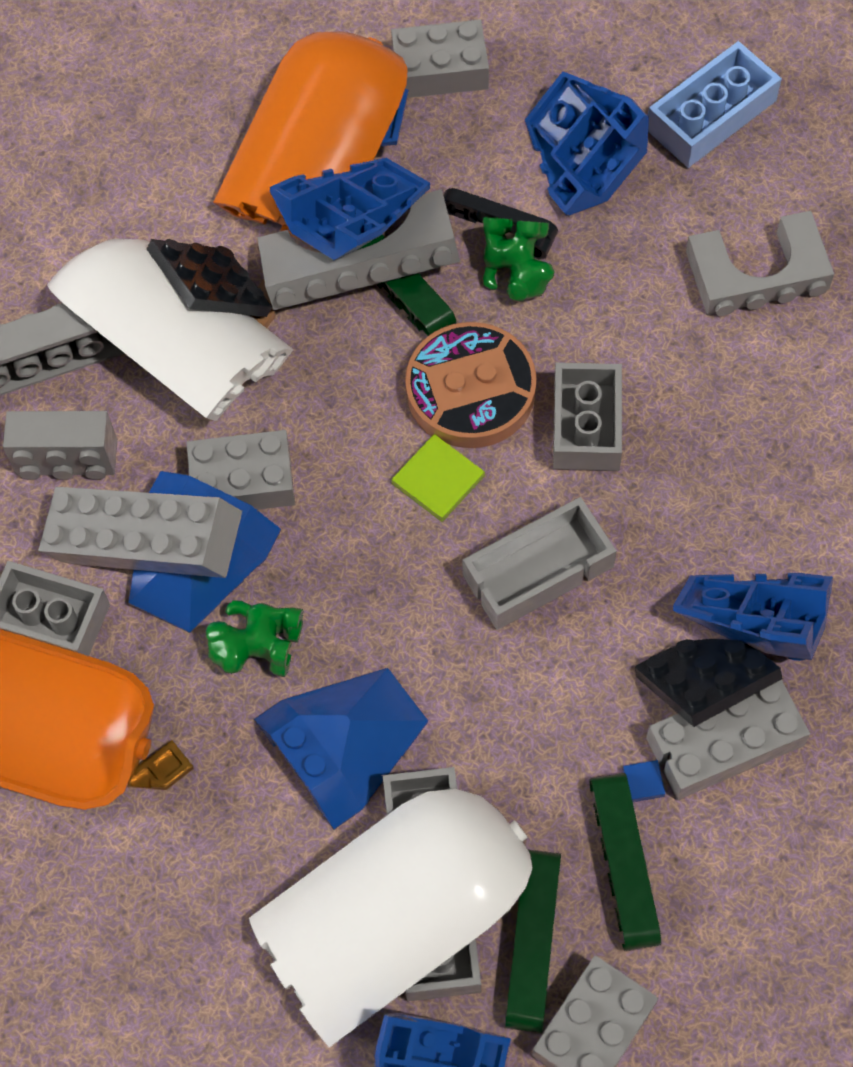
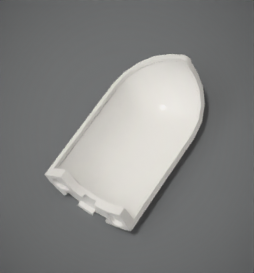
[48,239,294,421]
[249,789,532,1047]

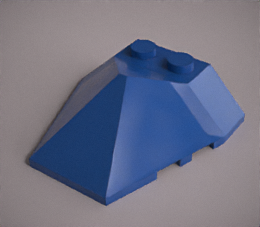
[525,71,649,216]
[270,158,430,260]
[128,471,281,633]
[673,573,833,661]
[254,668,428,830]
[375,1012,511,1067]

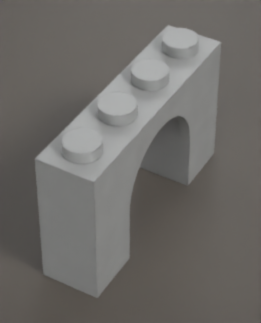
[686,211,834,316]

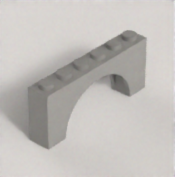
[258,189,460,310]

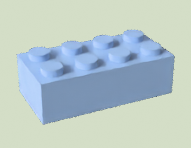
[648,41,782,168]

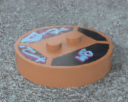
[405,322,536,448]

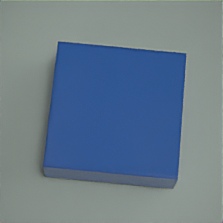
[622,760,665,802]

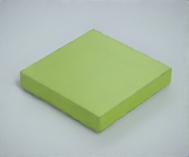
[391,434,485,522]

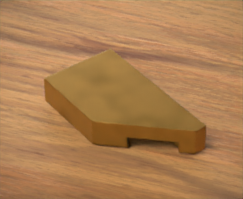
[128,740,194,790]

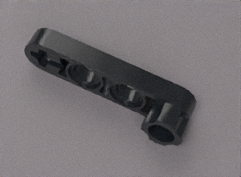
[443,188,558,260]

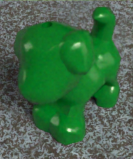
[483,217,554,302]
[205,600,304,677]

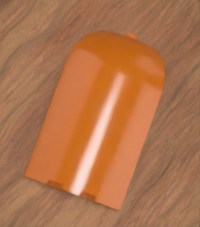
[213,31,408,248]
[0,629,154,810]

